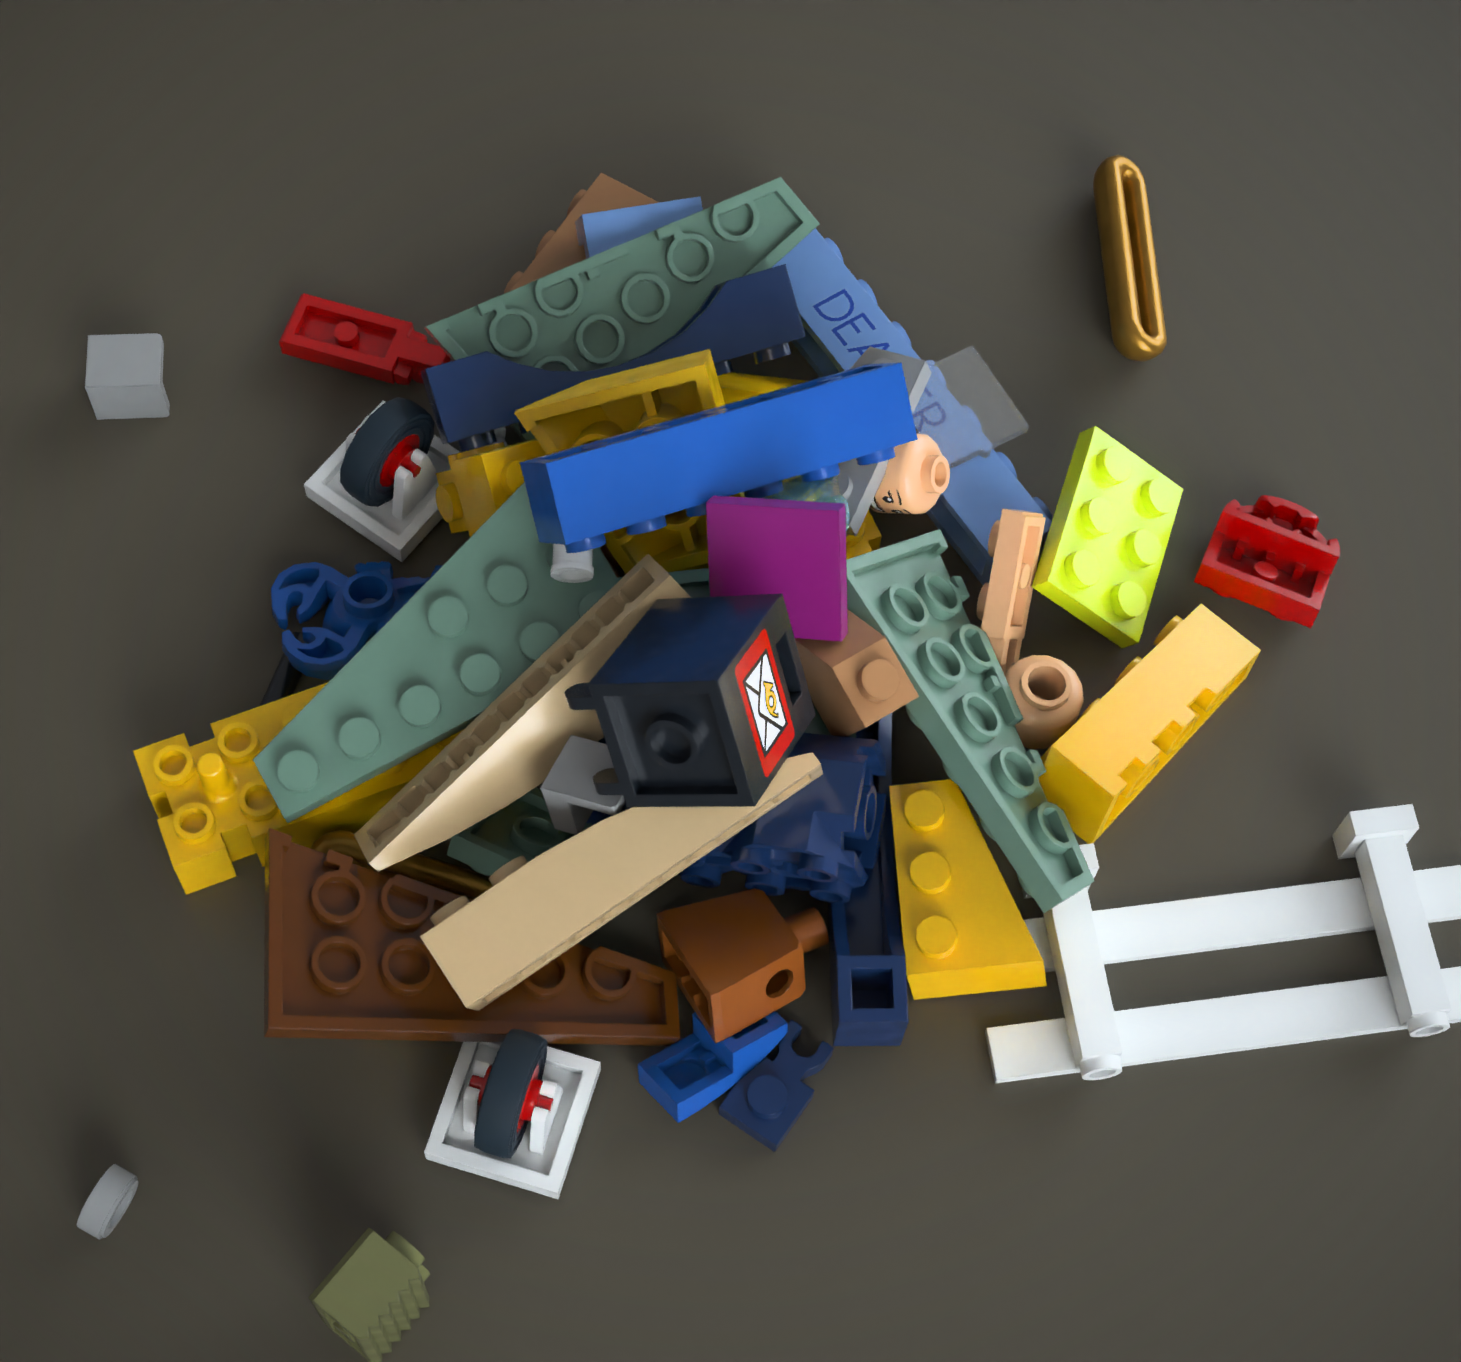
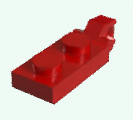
[279,293,450,385]

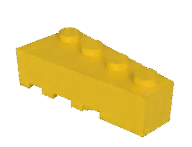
[1039,604,1261,844]

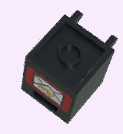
[565,593,816,807]

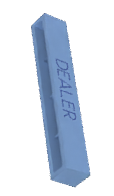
[772,228,1053,585]

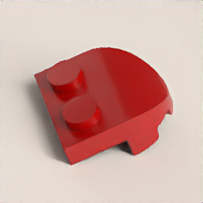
[1193,495,1340,628]

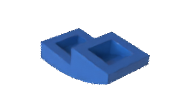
[638,1011,788,1123]

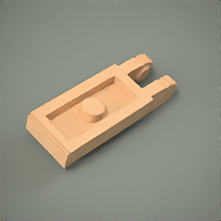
[977,508,1046,675]

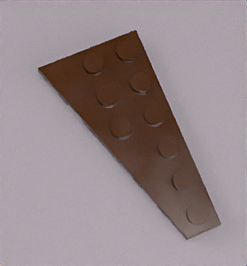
[264,828,680,1046]

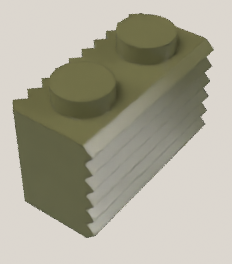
[308,1227,431,1362]

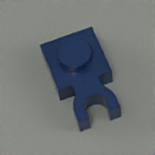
[719,1019,834,1152]

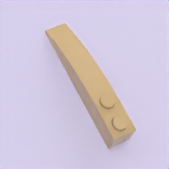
[354,554,691,871]
[420,752,823,1011]

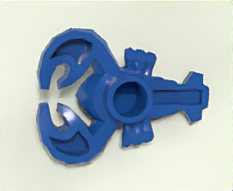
[271,561,443,680]

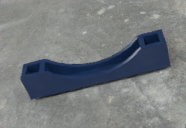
[420,264,806,452]
[827,713,909,1046]

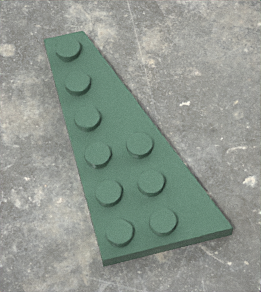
[424,177,820,441]
[253,482,619,823]
[846,529,1095,913]

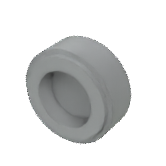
[77,1164,139,1240]

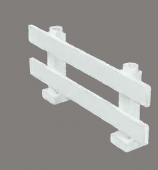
[985,804,1461,1083]

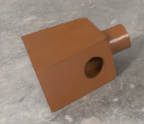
[656,889,829,1044]

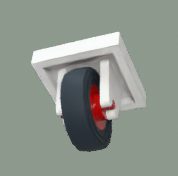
[304,397,460,562]
[424,1029,601,1199]

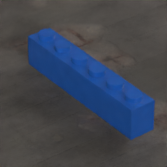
[520,362,918,553]

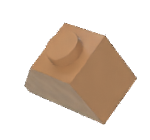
[795,609,919,737]

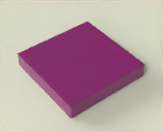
[706,495,848,642]

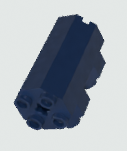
[586,733,886,903]

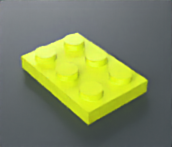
[1031,426,1183,648]

